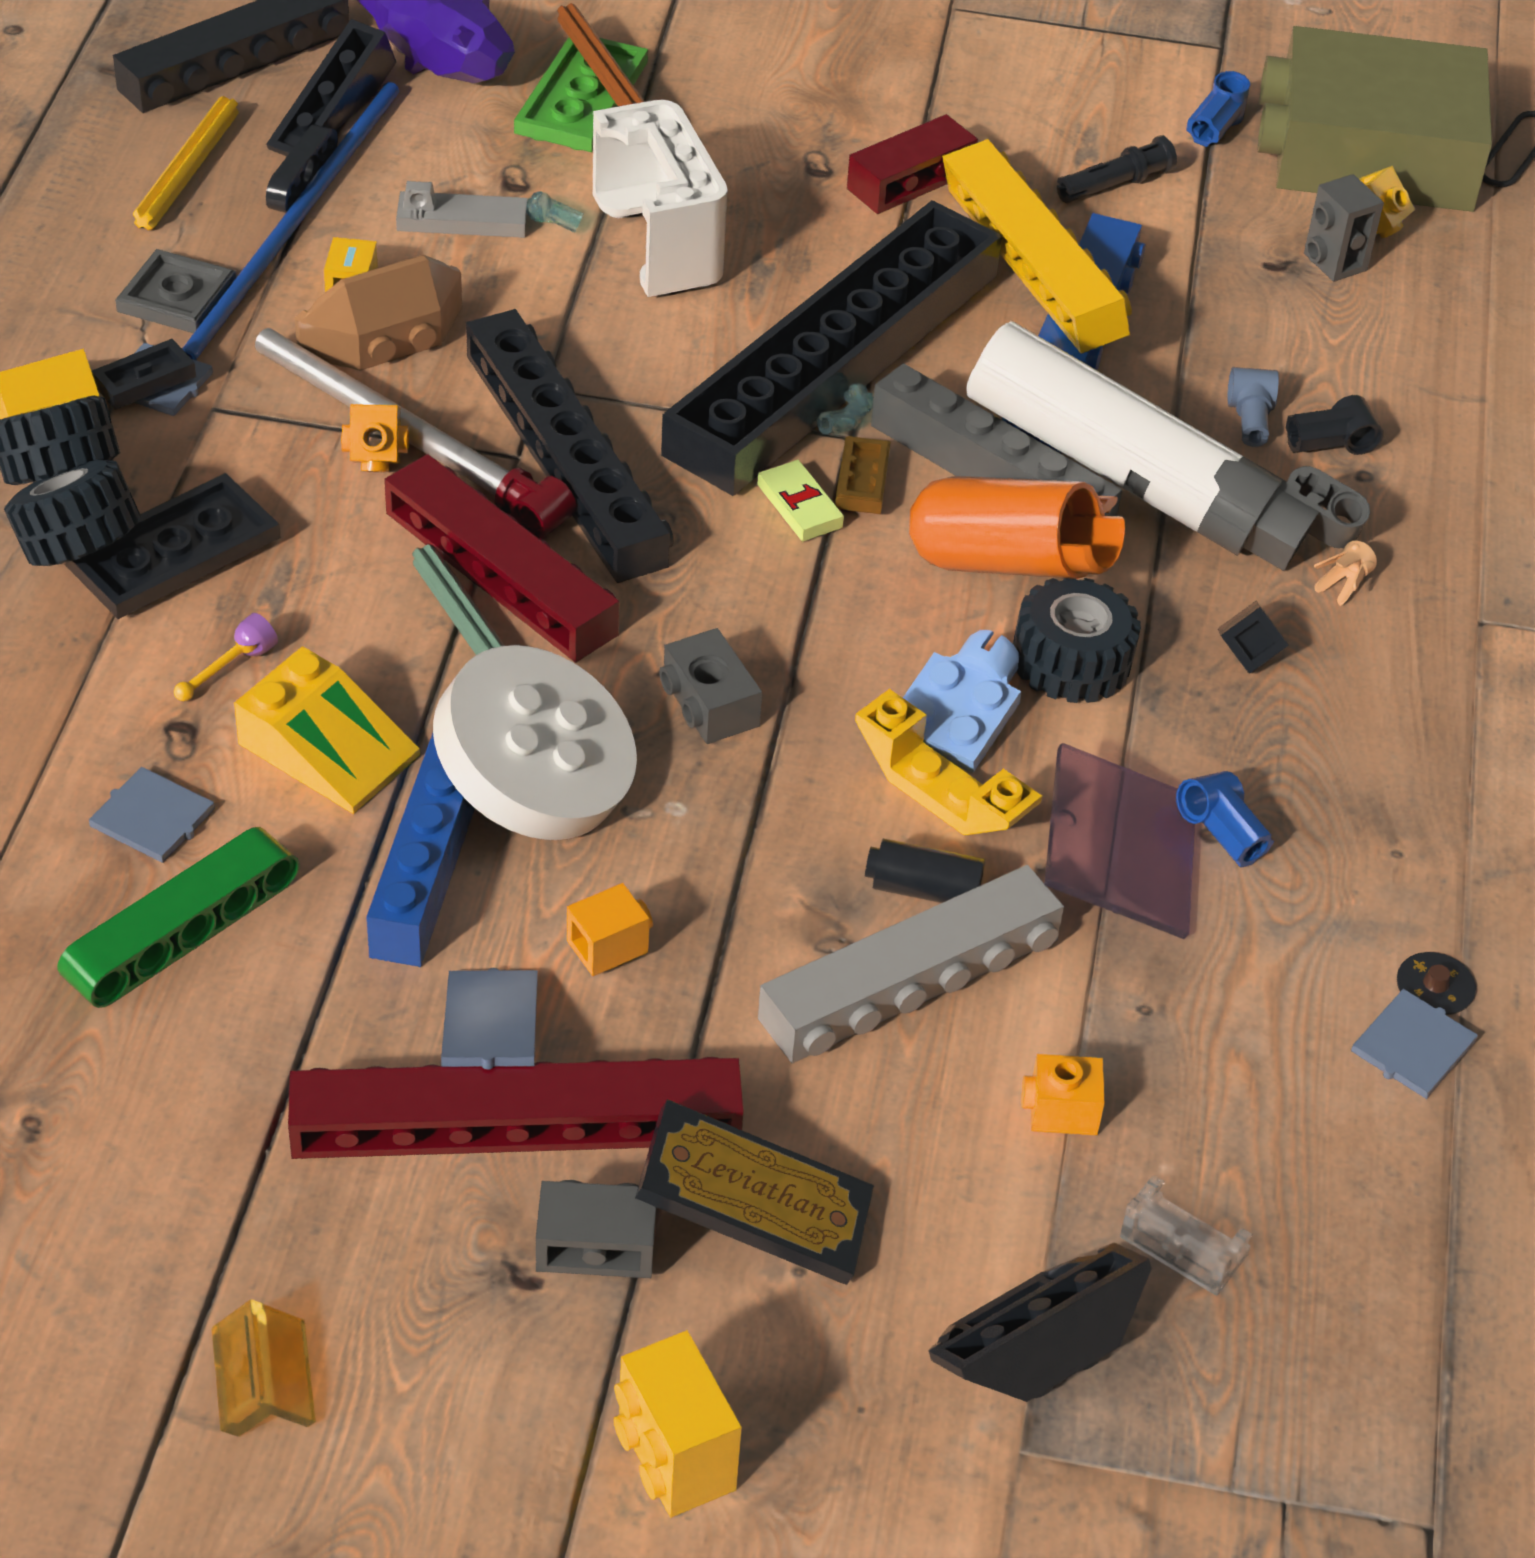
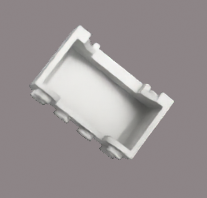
[593,100,728,297]

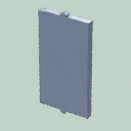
[441,968,538,1070]

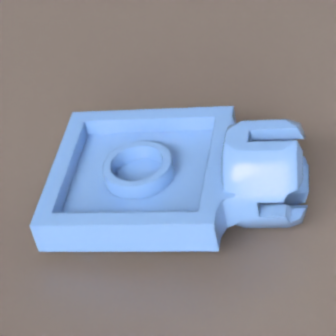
[903,630,1021,773]

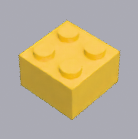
[613,1330,742,1518]

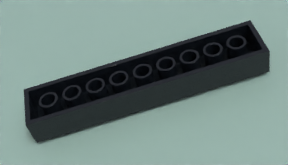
[661,200,1002,496]

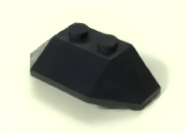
[928,1242,1152,1402]

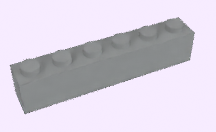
[758,864,1064,1063]

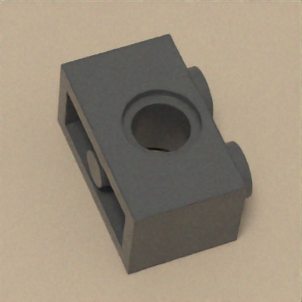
[659,628,762,744]

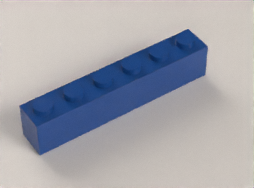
[366,733,475,967]

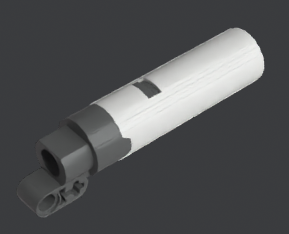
[966,321,1370,571]

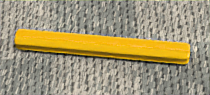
[133,96,239,231]

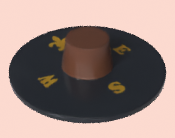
[1397,952,1476,1015]

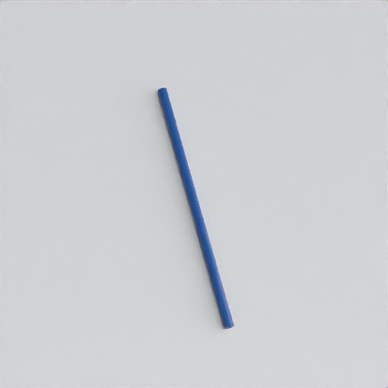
[182,82,399,360]

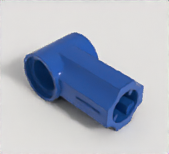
[1186,71,1250,147]
[1176,771,1275,868]

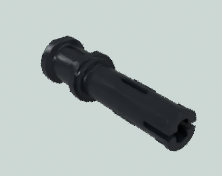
[1057,135,1177,204]

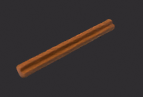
[557,3,645,106]

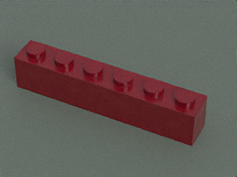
[384,454,619,663]

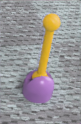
[174,613,278,702]

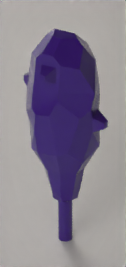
[357,0,515,84]

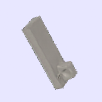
[396,181,528,238]

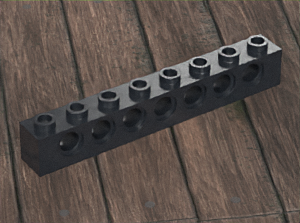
[466,309,674,583]

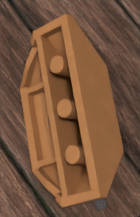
[295,255,462,371]

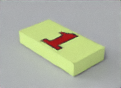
[757,460,844,542]

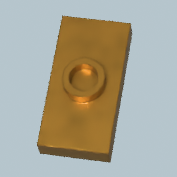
[835,436,891,514]

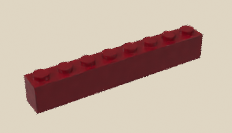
[288,1057,744,1159]

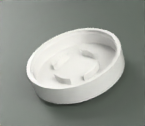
[433,645,637,840]

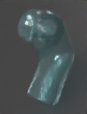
[526,191,584,233]
[817,383,874,434]

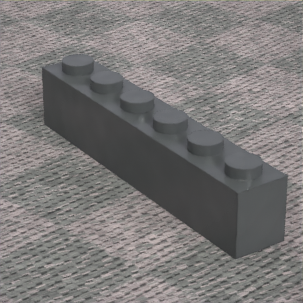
[871,363,1122,516]

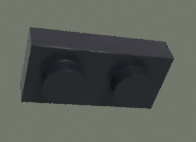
[91,338,196,410]

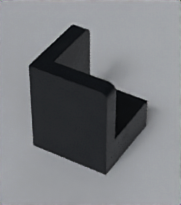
[1218,600,1289,674]

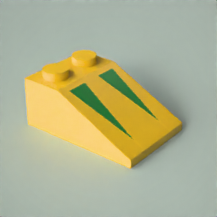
[234,646,420,814]

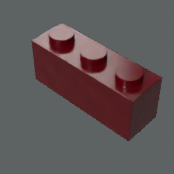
[847,114,978,215]

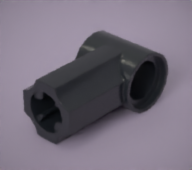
[1285,395,1384,455]

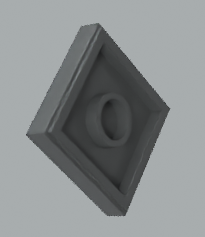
[115,249,236,333]

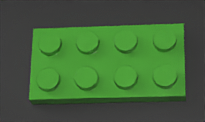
[514,37,648,152]

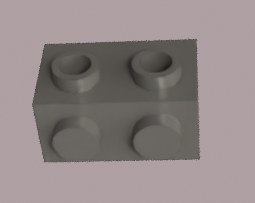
[1304,174,1384,282]
[536,1180,656,1278]

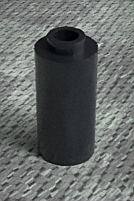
[865,838,985,903]

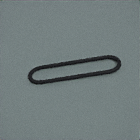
[1482,111,1535,187]

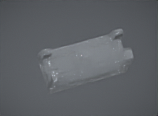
[1120,1175,1253,1296]

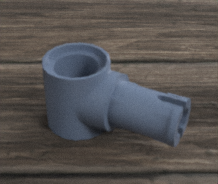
[1227,367,1279,447]

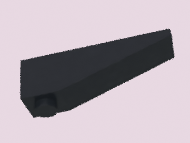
[266,19,397,156]

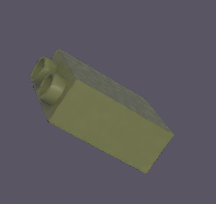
[1257,26,1492,212]

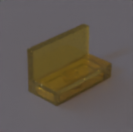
[211,1299,316,1437]

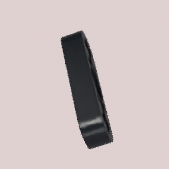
[266,124,338,213]

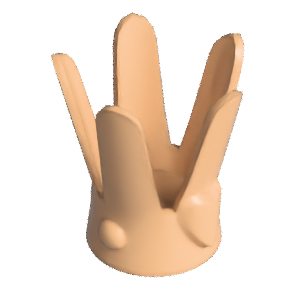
[1314,540,1377,606]

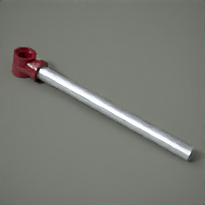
[255,328,577,539]

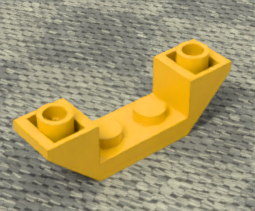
[855,688,1042,835]

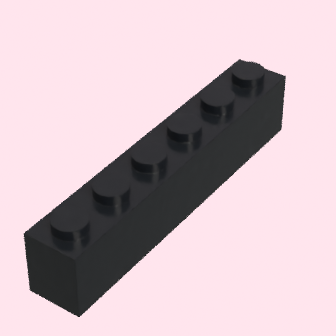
[113,0,349,113]

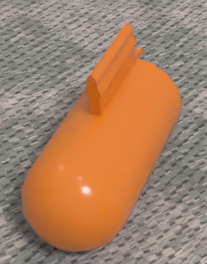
[909,476,1125,579]

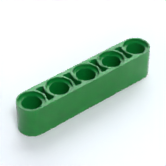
[57,827,300,1008]

